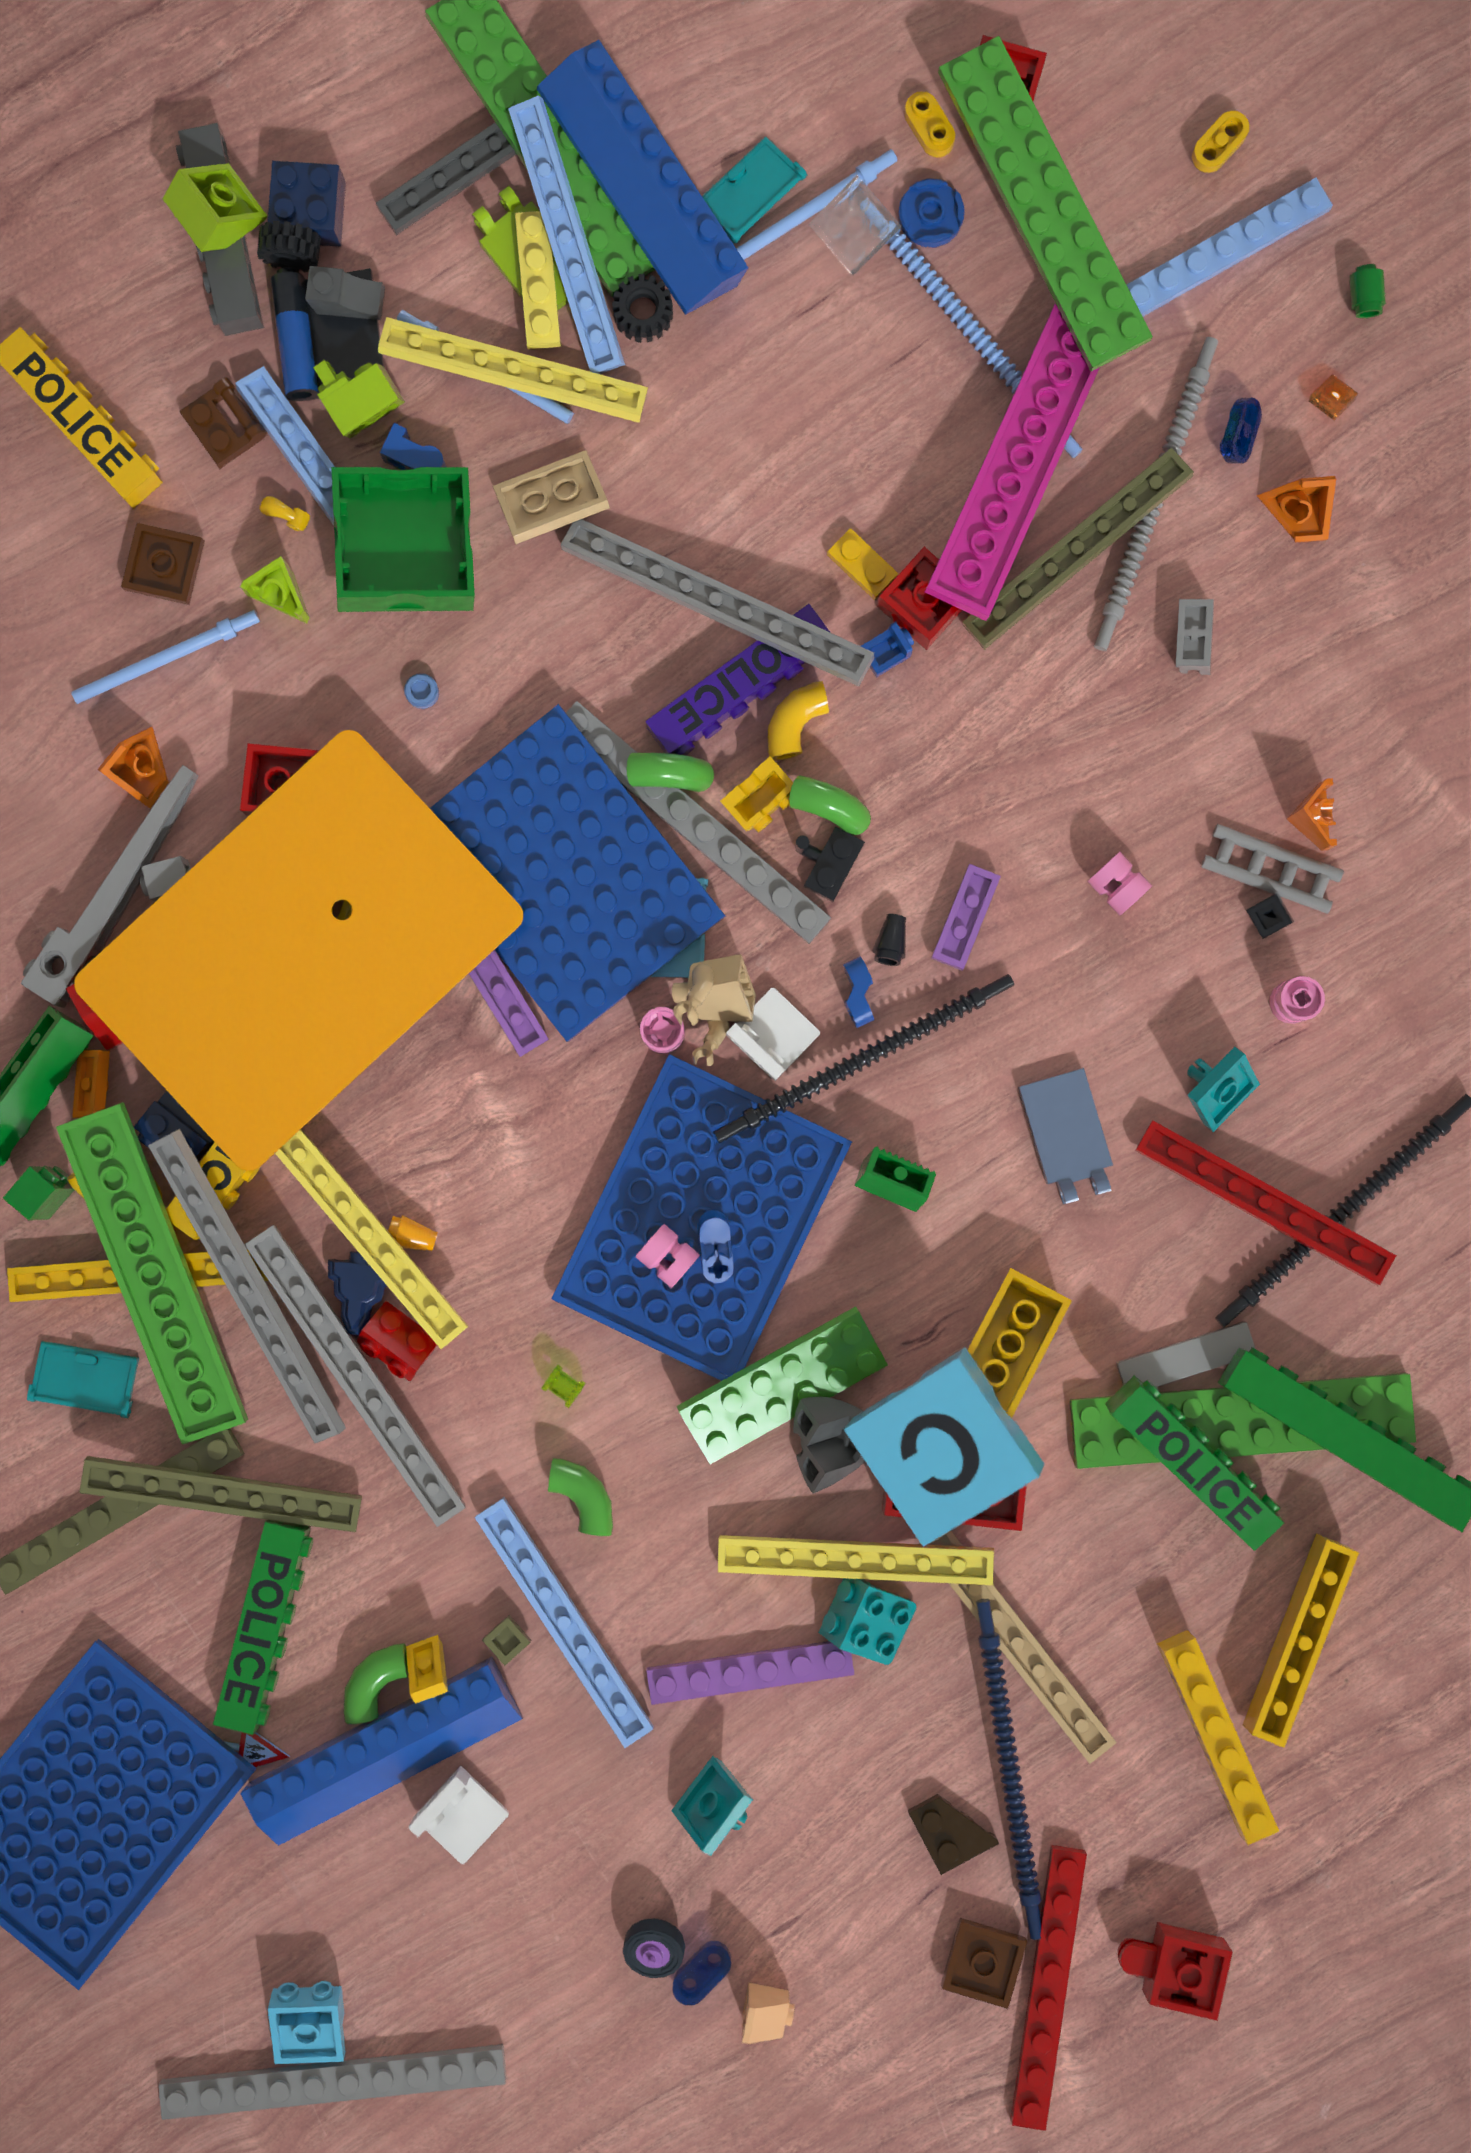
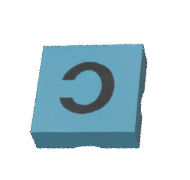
[844,1347,1045,1547]

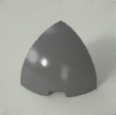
[793,1397,865,1494]

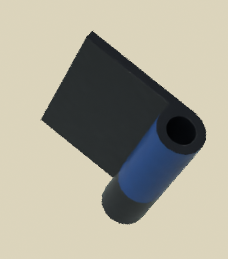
[270,268,385,401]

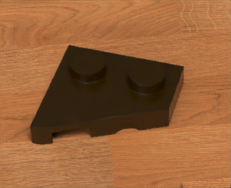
[908,1794,999,1875]

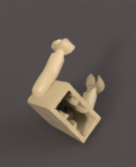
[672,954,756,1066]

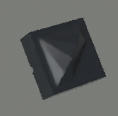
[1246,892,1294,939]

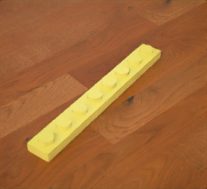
[378,317,648,423]
[275,1129,469,1349]
[718,1535,994,1585]

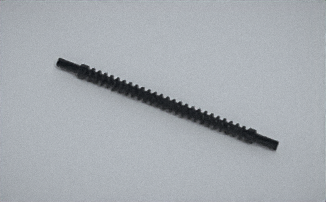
[713,974,1015,1143]
[1215,1094,1471,1328]

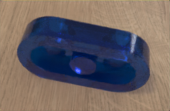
[1220,398,1262,464]
[672,1941,731,2006]

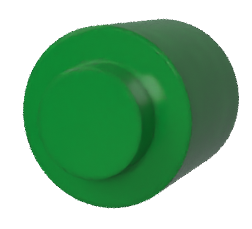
[1349,264,1386,318]

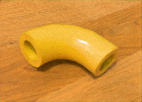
[768,681,829,761]

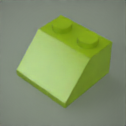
[162,163,268,252]

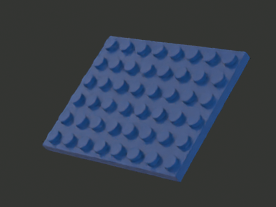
[430,704,726,1042]
[551,1054,852,1381]
[0,1639,257,1990]

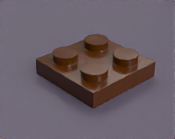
[121,523,205,605]
[941,1918,1027,2009]

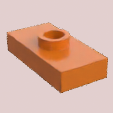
[72,1050,110,1118]

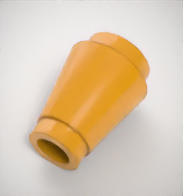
[388,1215,438,1251]

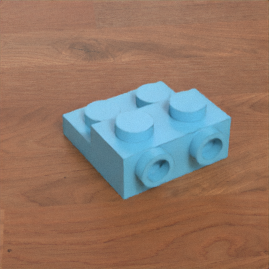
[268,1981,346,2064]

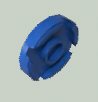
[898,178,965,248]

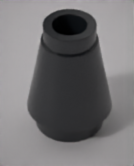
[872,914,906,966]

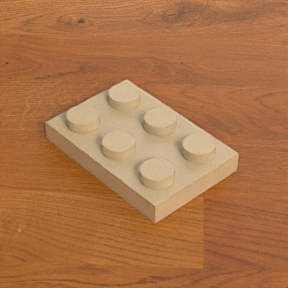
[493,450,610,544]

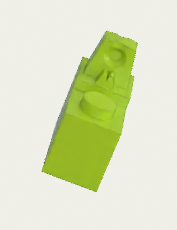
[313,360,405,439]

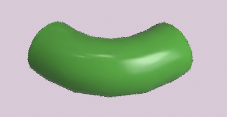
[627,753,714,792]
[789,775,871,835]
[548,1458,613,1536]
[343,1643,408,1724]

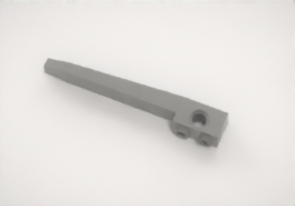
[20,765,199,1008]

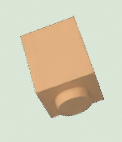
[742,1982,795,2044]

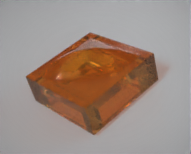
[1309,374,1358,421]

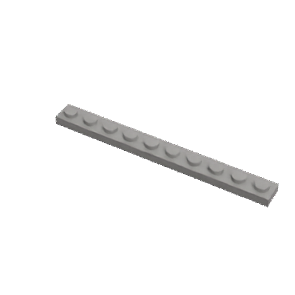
[560,519,875,687]
[566,701,831,944]
[148,1129,346,1443]
[244,1225,466,1527]
[159,2044,507,2120]

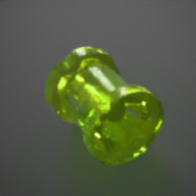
[541,1364,586,1409]

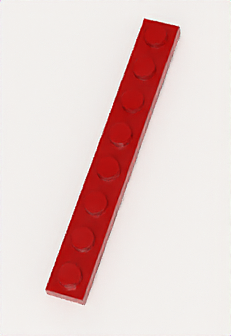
[1135,1120,1397,1286]
[1010,1845,1087,2131]

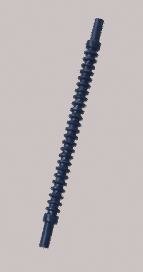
[976,1599,1041,1940]

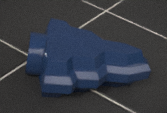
[328,1251,388,1335]

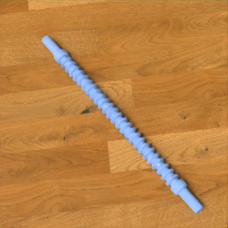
[859,198,1083,458]

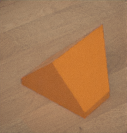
[1257,476,1336,542]
[98,726,170,809]
[1287,778,1337,851]

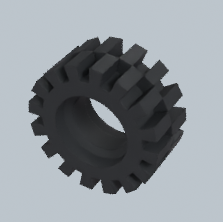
[257,221,321,272]
[612,274,673,343]

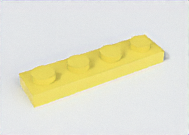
[515,211,561,349]

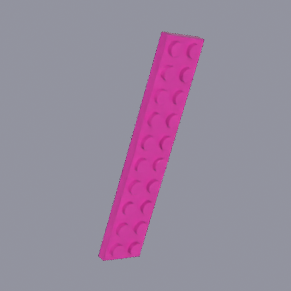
[925,303,1100,621]

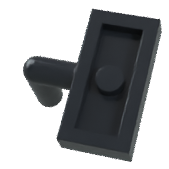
[795,826,865,902]

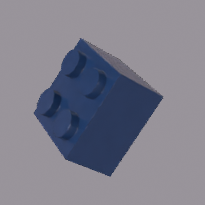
[268,161,346,247]

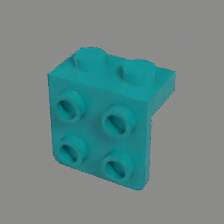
[818,1578,917,1665]

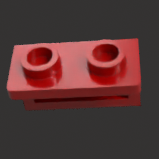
[357,1301,438,1381]

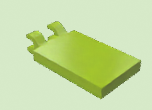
[472,186,569,310]

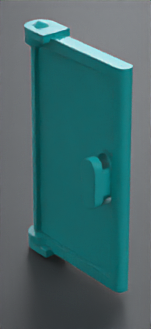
[702,137,807,244]
[27,1341,139,1418]

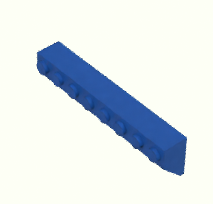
[537,40,749,315]
[240,1657,523,1846]

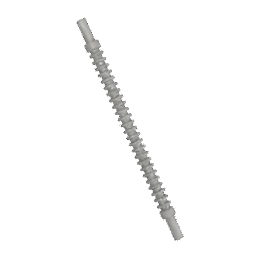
[1094,337,1218,651]

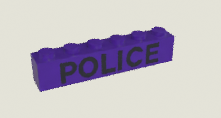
[645,604,831,755]

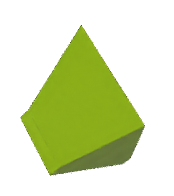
[240,556,310,624]

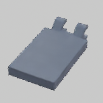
[1018,1068,1113,1204]

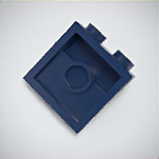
[134,1091,214,1162]

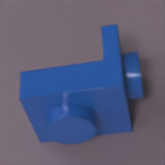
[861,621,914,678]

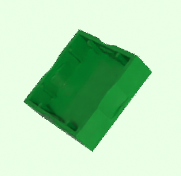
[331,467,475,612]

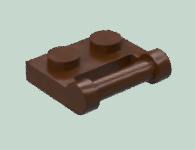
[179,378,267,469]

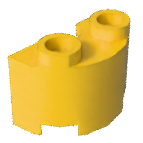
[720,756,793,832]

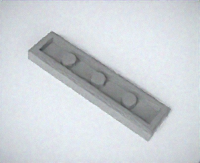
[1116,1322,1255,1387]

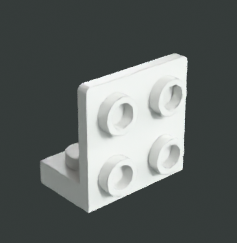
[726,988,820,1081]
[408,1766,509,1864]

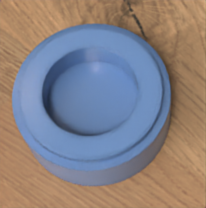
[404,673,439,709]

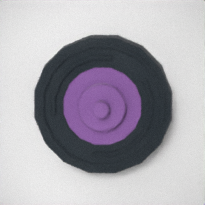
[623,1918,685,1978]

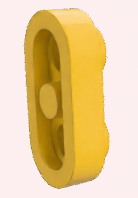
[904,91,955,158]
[1192,110,1250,173]

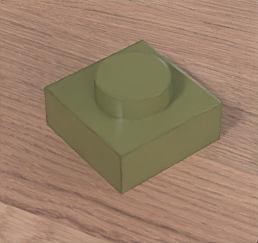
[482,1615,532,1666]

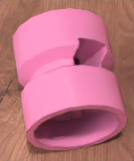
[1087,852,1152,916]
[1270,976,1325,1024]
[640,1007,685,1054]
[635,1224,700,1288]

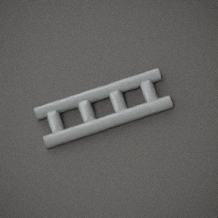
[1201,824,1344,914]

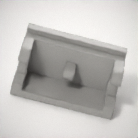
[1176,599,1214,675]

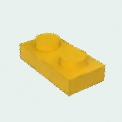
[827,528,899,600]
[406,1635,448,1704]

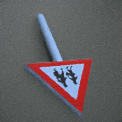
[224,1732,290,1767]

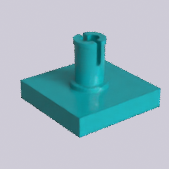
[1187,1047,1260,1132]
[671,1756,753,1856]

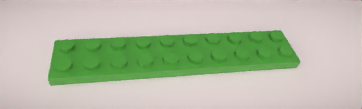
[425,0,655,297]
[938,36,1153,371]
[56,1102,248,1445]
[1070,1373,1416,1469]

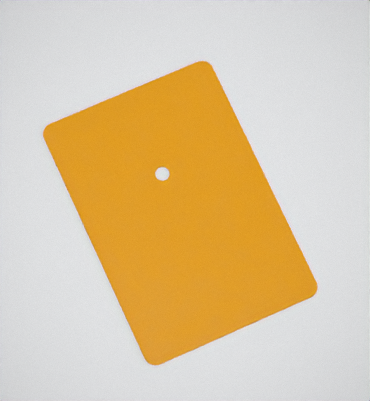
[74,730,523,1171]

